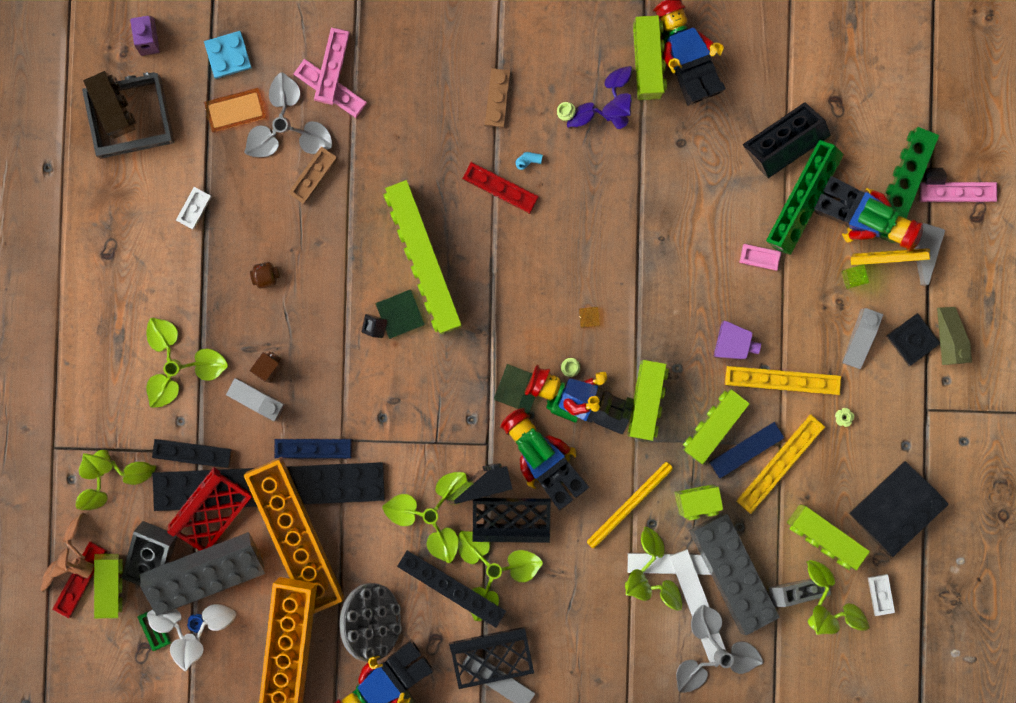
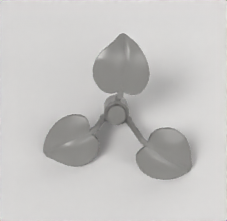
[244,72,332,157]
[676,605,763,693]

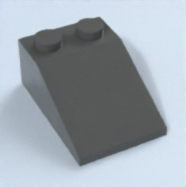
[122,521,177,586]

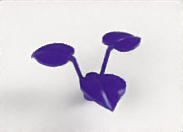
[567,66,633,129]

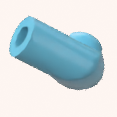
[515,152,543,170]

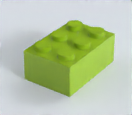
[675,484,723,520]
[94,554,123,619]

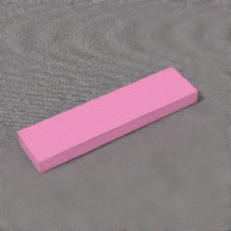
[314,28,350,105]
[294,59,367,119]
[919,182,997,202]

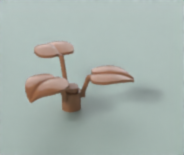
[40,513,94,592]

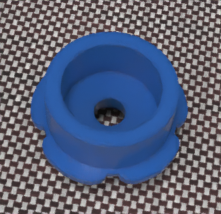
[187,614,206,633]

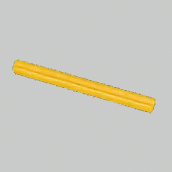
[587,462,673,549]

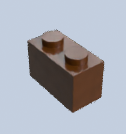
[249,352,283,383]

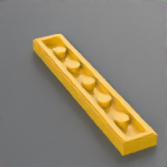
[725,366,841,395]
[736,414,825,514]

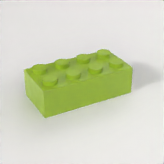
[633,15,667,100]
[627,360,669,441]
[787,504,870,571]

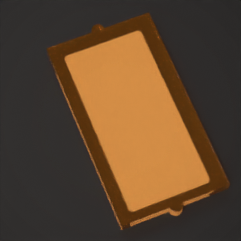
[204,88,267,133]

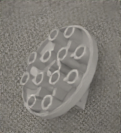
[340,583,402,662]

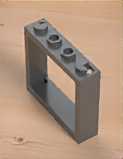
[82,72,175,159]

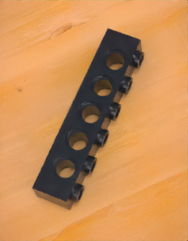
[397,550,507,628]

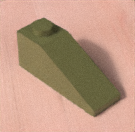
[937,307,972,365]

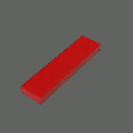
[462,162,539,214]
[52,541,107,618]

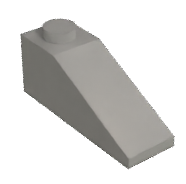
[914,223,945,286]
[842,308,883,369]
[226,378,286,421]
[768,579,831,607]

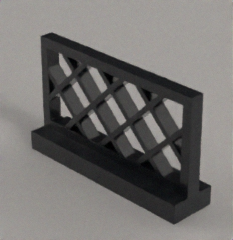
[473,498,551,543]
[449,626,534,689]

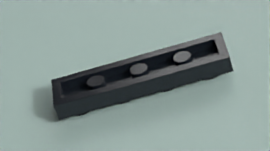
[152,439,232,468]

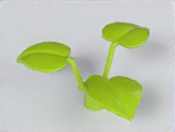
[146,318,228,408]
[75,450,156,510]
[382,472,467,563]
[625,527,682,611]
[458,531,543,621]
[807,560,870,635]

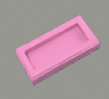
[739,244,781,271]

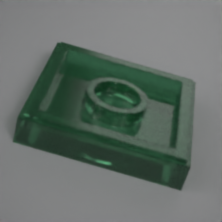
[375,289,425,339]
[493,364,535,413]

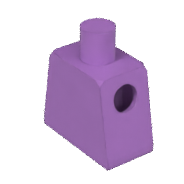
[130,16,160,56]
[713,321,761,359]

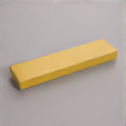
[851,248,931,265]

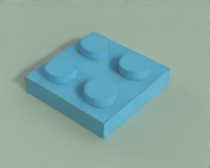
[204,31,252,79]

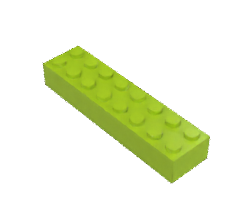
[383,180,462,335]

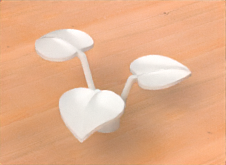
[147,604,236,671]

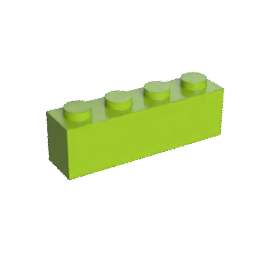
[683,389,750,465]

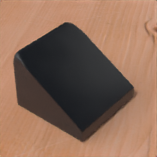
[924,168,947,185]
[361,314,387,338]

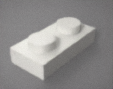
[176,187,212,230]
[868,574,895,616]

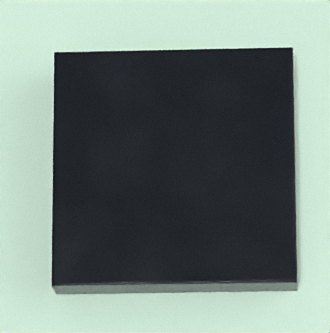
[886,313,940,366]

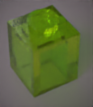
[841,264,869,289]

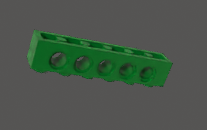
[876,127,939,243]
[766,140,844,255]

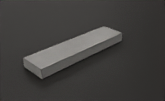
[460,651,535,703]

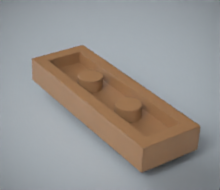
[485,68,510,128]
[288,146,337,204]

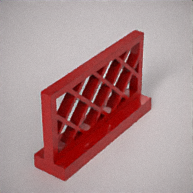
[167,467,252,551]

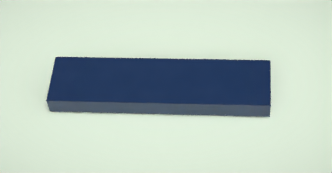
[709,422,784,479]
[274,439,352,458]

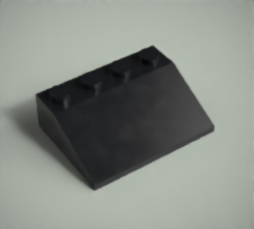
[849,461,949,557]
[446,463,513,504]

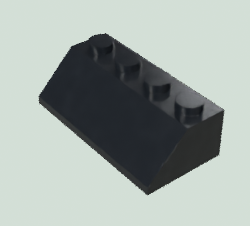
[742,102,831,179]

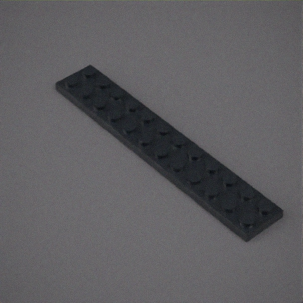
[152,462,385,511]

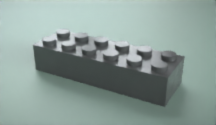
[689,513,780,635]
[140,532,265,616]

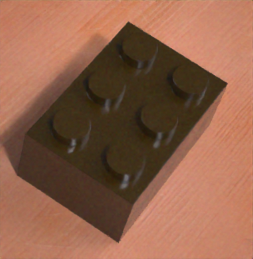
[83,71,136,139]

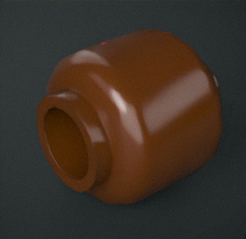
[250,262,280,289]

